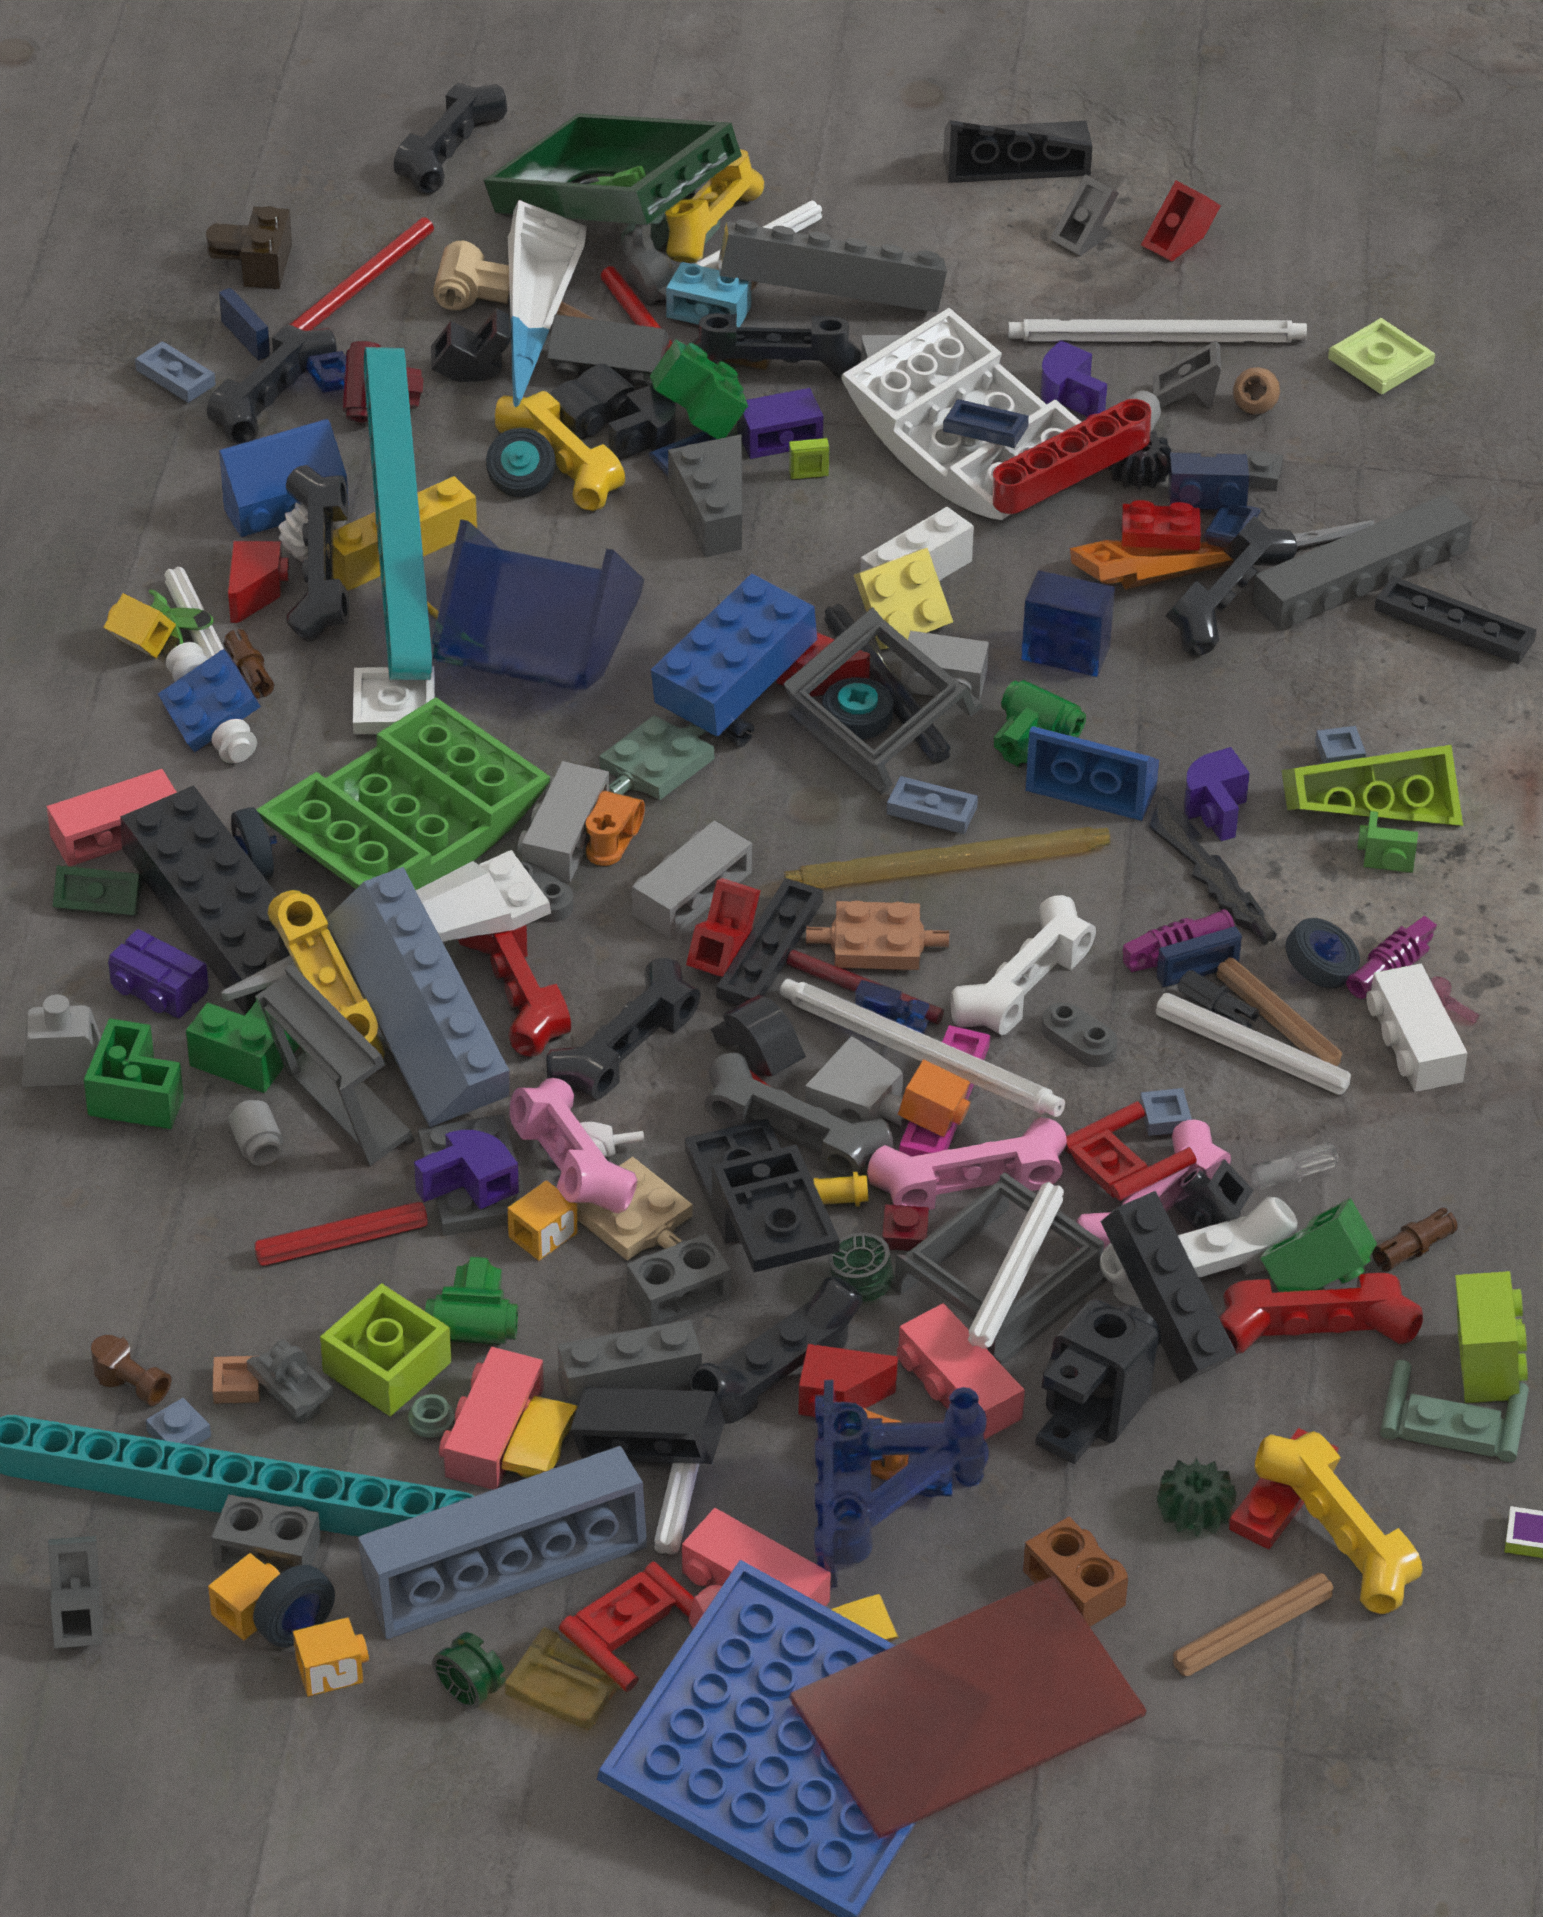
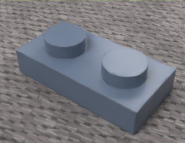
[135,341,216,403]
[887,776,978,834]

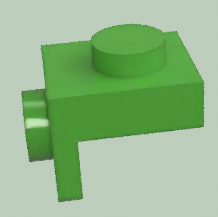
[1357,811,1418,873]

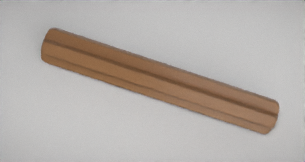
[1217,958,1342,1066]
[1173,1573,1333,1676]

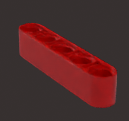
[992,399,1151,514]

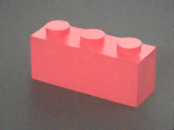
[47,769,177,866]
[897,1303,1025,1443]
[439,1347,544,1490]
[682,1508,831,1606]

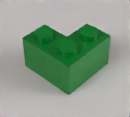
[650,339,748,439]
[186,1001,299,1093]
[84,1018,184,1129]
[1260,1198,1377,1292]

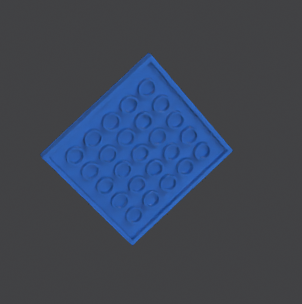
[596,1560,991,1917]

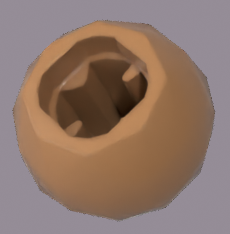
[1232,367,1280,415]

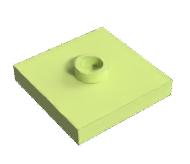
[1328,318,1435,395]

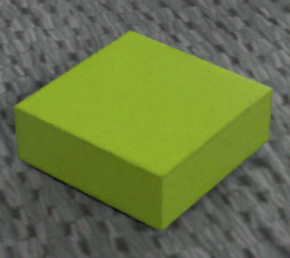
[789,438,829,480]

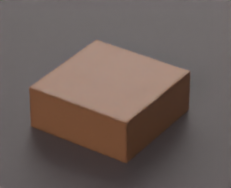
[213,1356,260,1404]

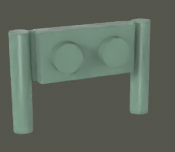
[1380,1360,1529,1463]

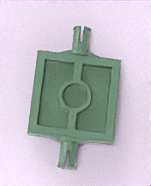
[599,715,715,800]

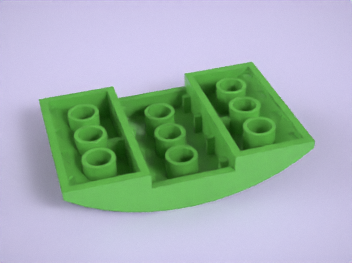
[256,697,550,890]

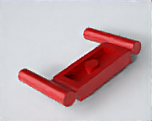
[1064,1101,1197,1201]
[558,1561,694,1692]

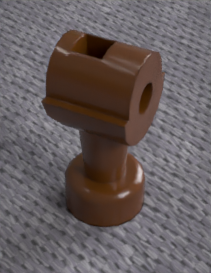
[91,1335,172,1406]

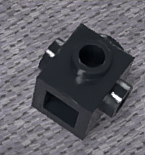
[1173,1159,1254,1230]

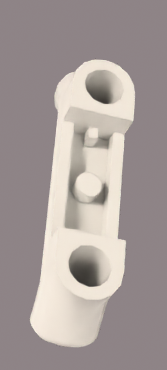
[950,895,1096,1035]
[1100,1197,1297,1306]

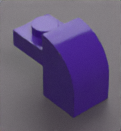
[1040,340,1107,417]
[1184,747,1250,842]
[414,1130,519,1209]

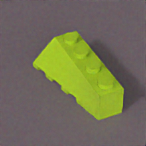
[1281,745,1463,826]

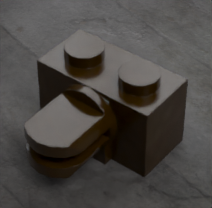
[206,206,292,289]

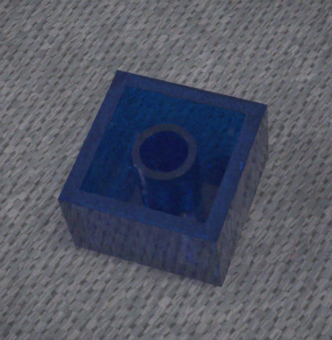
[1021,570,1115,677]

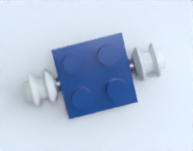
[158,642,261,763]

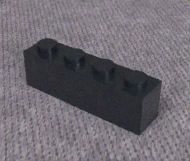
[1100,1191,1237,1383]

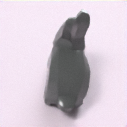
[622,223,676,306]

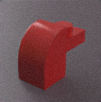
[686,878,761,977]

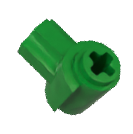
[993,680,1086,767]
[425,1257,519,1344]

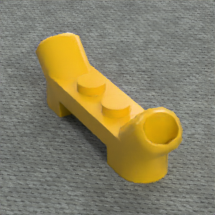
[665,149,764,263]
[495,391,625,511]
[268,890,385,1058]
[1254,1431,1423,1614]

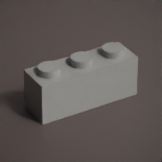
[517,761,609,883]
[631,820,752,939]

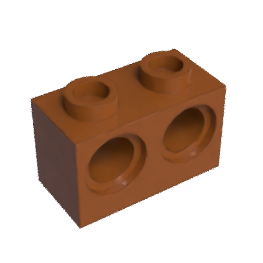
[1023,1516,1128,1632]

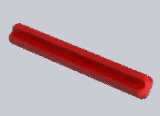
[254,1201,428,1266]

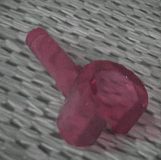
[1431,976,1480,1024]

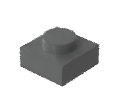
[1245,450,1284,491]

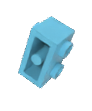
[666,262,751,327]

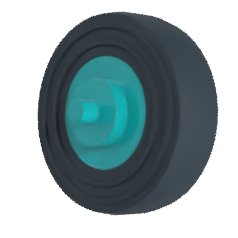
[486,428,556,497]

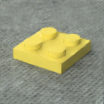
[854,548,953,649]

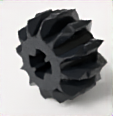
[1108,431,1172,490]

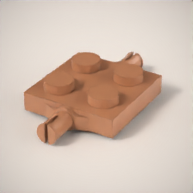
[806,901,949,970]

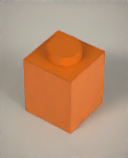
[897,1059,971,1137]

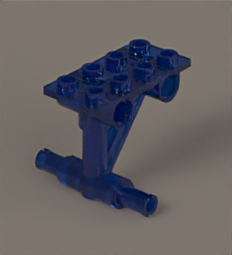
[814,1380,989,1587]

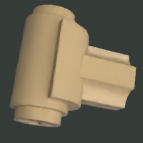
[433,240,510,310]

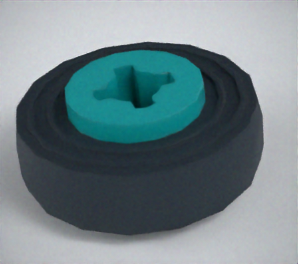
[822,677,894,740]

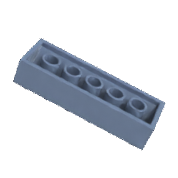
[326,867,509,1127]
[358,1446,647,1640]

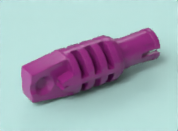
[1123,909,1235,972]
[1346,916,1437,999]

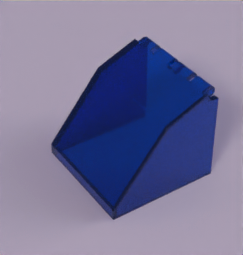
[431,519,645,690]

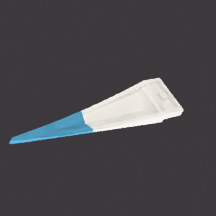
[508,200,587,407]

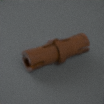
[223,629,275,699]
[1372,1207,1458,1272]

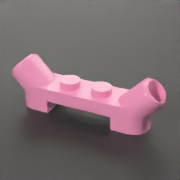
[510,1078,637,1214]
[867,1117,1067,1210]
[1076,1120,1231,1251]

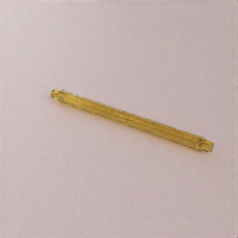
[784,827,1110,889]

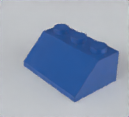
[219,419,349,537]
[1025,726,1159,821]

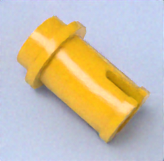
[814,1172,869,1207]

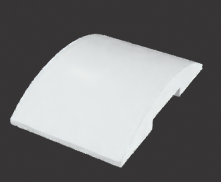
[842,308,1081,520]

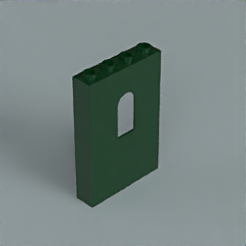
[483,113,742,225]

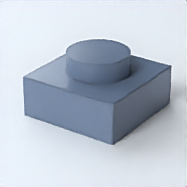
[1315,726,1366,764]
[1140,1088,1192,1136]
[146,1398,211,1446]

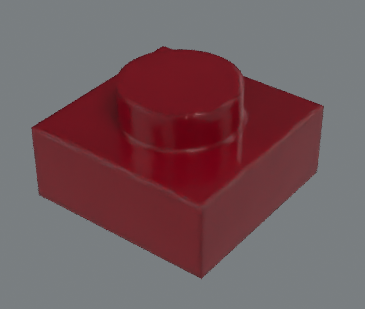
[882,1204,929,1251]

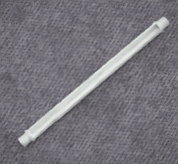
[1008,319,1307,343]
[780,979,1065,1117]

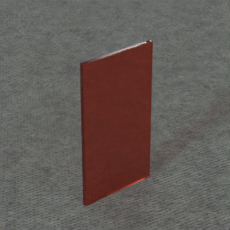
[789,1575,1147,1839]

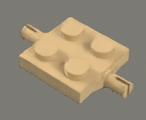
[577,1157,693,1261]

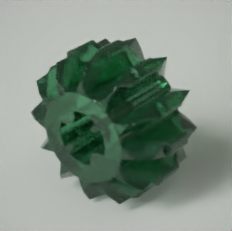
[1156,1457,1237,1537]

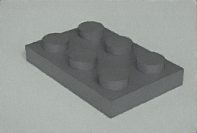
[418,1114,526,1236]

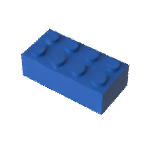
[651,573,817,737]

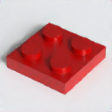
[1121,500,1201,551]

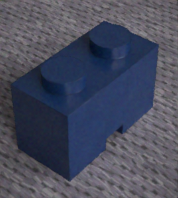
[1168,453,1249,510]

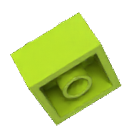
[1455,1271,1528,1403]
[320,1283,451,1417]

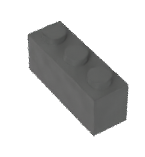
[547,314,670,385]
[558,1319,702,1406]

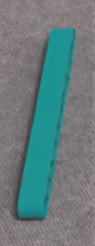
[364,347,432,680]
[0,1415,474,1537]

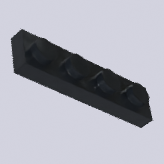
[1375,576,1537,664]
[716,878,824,1006]

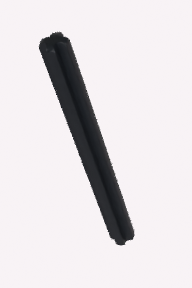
[824,604,951,764]

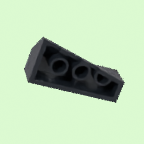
[943,120,1093,183]

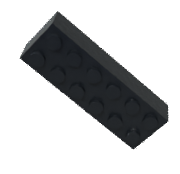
[120,785,290,1015]

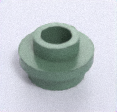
[408,1394,454,1438]

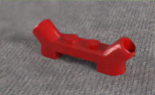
[457,925,571,1057]
[1219,1273,1423,1355]

